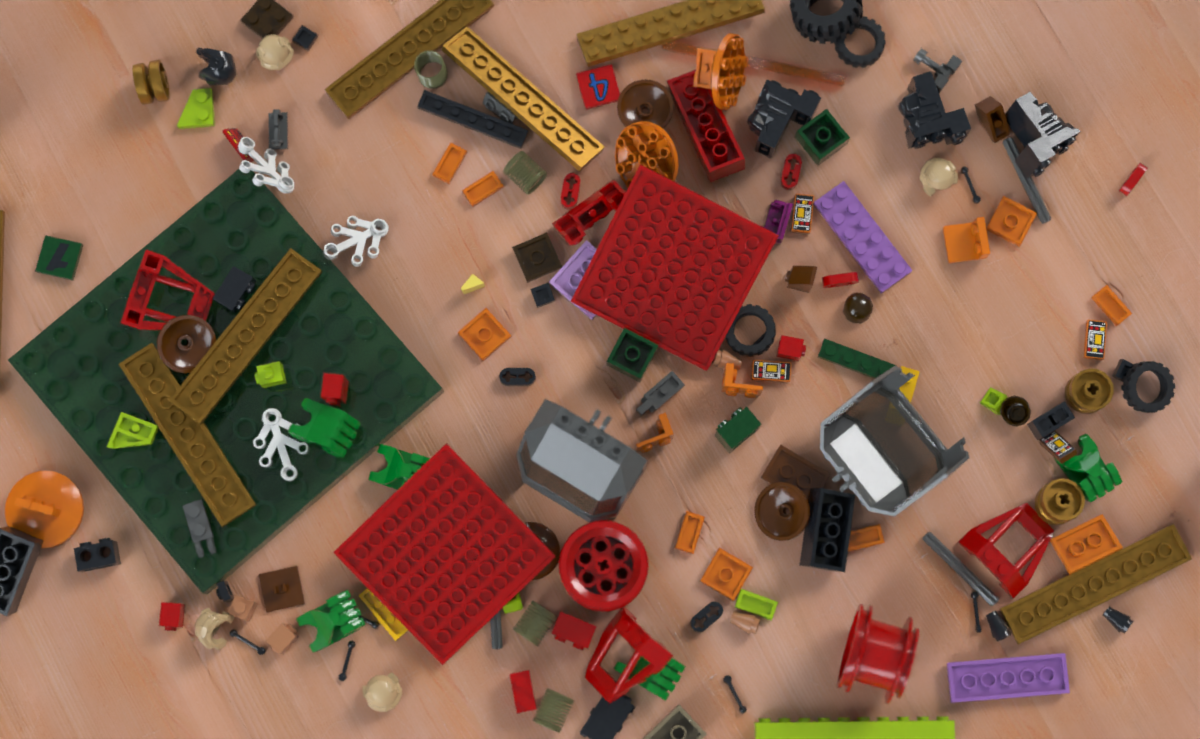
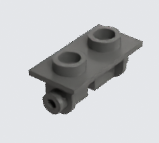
[482,92,518,124]
[268,109,288,150]

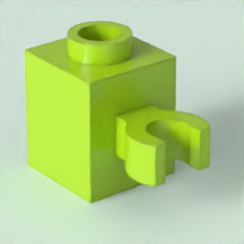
[255,361,286,388]

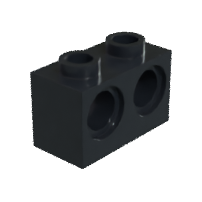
[1027,401,1075,440]
[74,538,121,572]

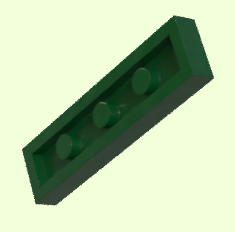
[818,339,897,379]

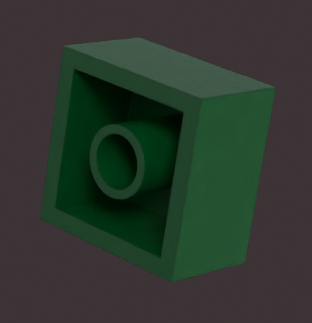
[795,109,850,166]
[606,328,659,382]
[715,407,762,454]

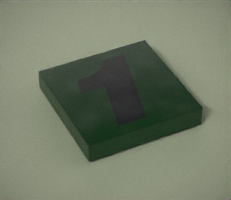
[35,235,83,281]

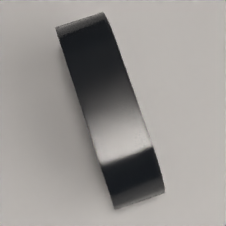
[499,368,536,386]
[690,602,723,632]

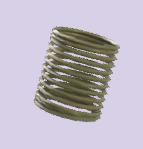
[414,50,448,89]
[503,151,547,195]
[513,600,557,646]
[532,688,574,733]

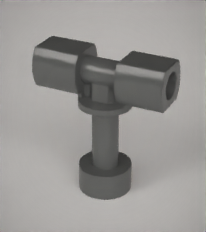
[913,48,962,93]

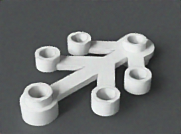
[238,137,294,194]
[323,216,389,267]
[253,408,309,481]

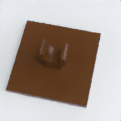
[259,566,305,613]

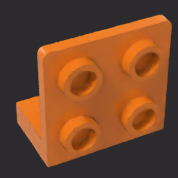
[943,217,990,263]
[721,363,763,398]
[635,412,674,453]

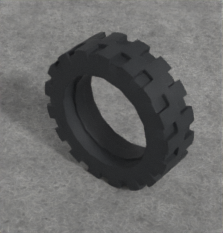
[834,16,886,68]
[725,304,776,357]
[1121,361,1175,413]

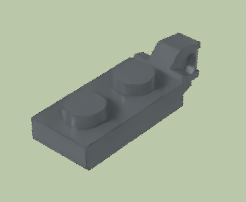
[636,371,685,416]

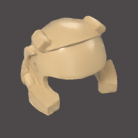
[256,34,294,70]
[920,157,958,196]
[195,608,235,650]
[363,672,402,712]

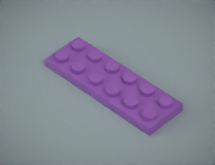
[813,181,912,293]
[946,653,1070,703]

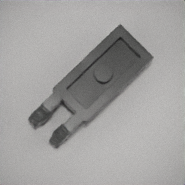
[183,499,216,558]

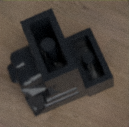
[898,71,971,149]
[747,80,822,158]
[1005,92,1080,179]

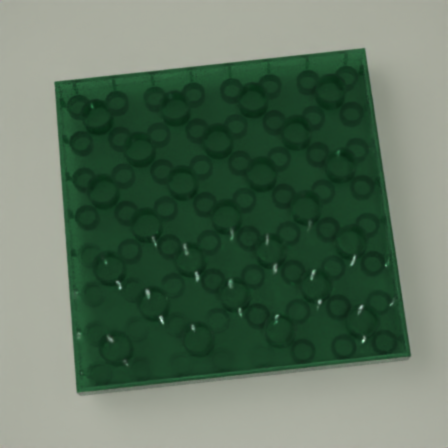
[8,169,444,594]

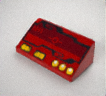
[222,128,254,163]

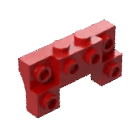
[552,180,626,246]

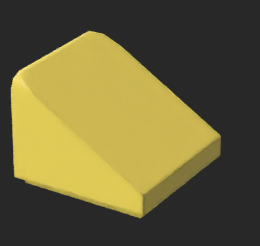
[461,274,485,294]

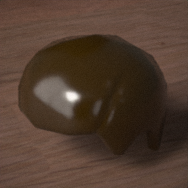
[843,292,873,324]
[1000,395,1031,427]

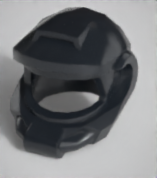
[196,48,237,85]

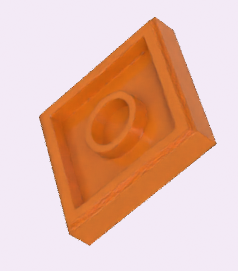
[986,196,1037,247]
[458,308,512,361]
[700,547,753,601]

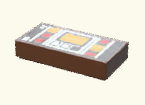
[1039,430,1078,464]

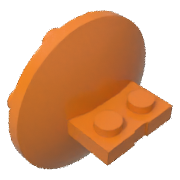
[693,33,748,110]
[615,121,679,188]
[5,471,84,548]

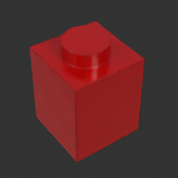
[776,335,806,361]
[159,602,185,631]

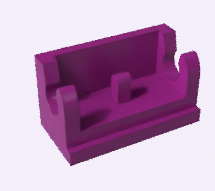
[764,200,793,244]

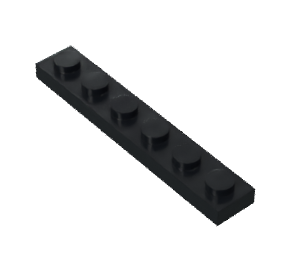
[417,90,529,149]

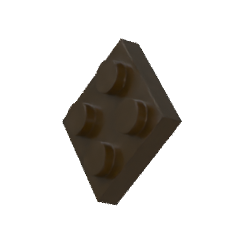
[241,0,293,39]
[512,233,562,283]

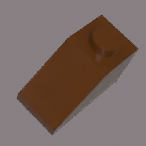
[975,96,1010,143]
[785,266,817,293]

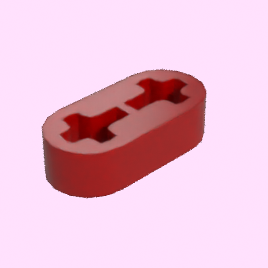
[781,154,802,190]
[1119,163,1148,196]
[561,173,581,210]
[822,272,859,288]

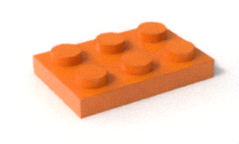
[1050,514,1123,575]

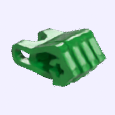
[288,398,360,458]
[1055,434,1123,502]
[368,444,430,490]
[296,590,365,653]
[614,656,685,701]

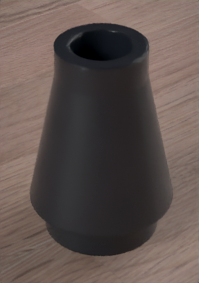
[1102,606,1134,634]
[986,611,1011,642]

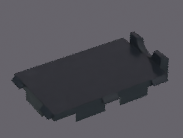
[580,694,635,739]

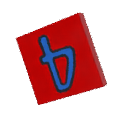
[576,64,620,110]

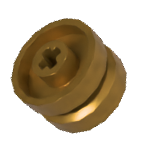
[132,59,170,105]
[1065,368,1114,414]
[1035,478,1085,525]

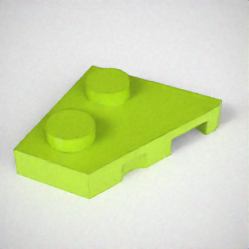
[177,88,215,129]
[107,412,159,449]

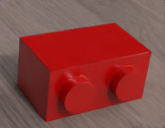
[321,373,349,407]
[551,611,597,651]
[509,670,537,713]

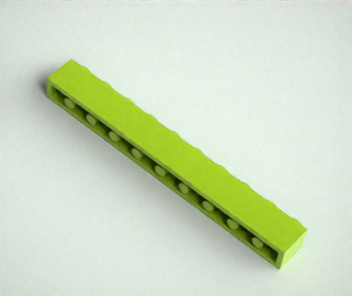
[754,716,955,739]

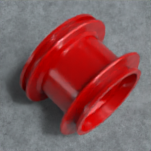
[559,520,649,612]
[837,604,919,704]

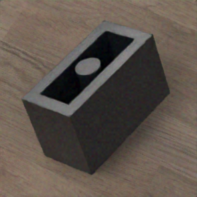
[213,266,257,314]

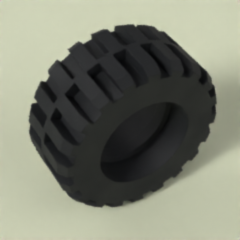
[790,0,863,44]

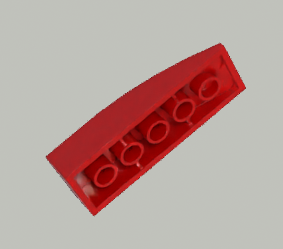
[667,70,745,183]

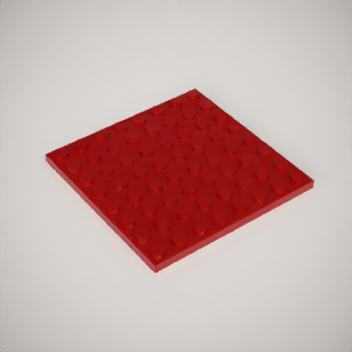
[570,164,779,371]
[333,443,556,665]

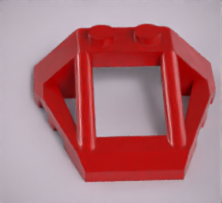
[121,250,215,330]
[958,503,1054,599]
[585,606,674,703]

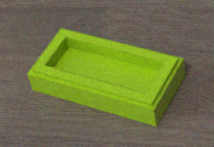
[735,589,778,621]

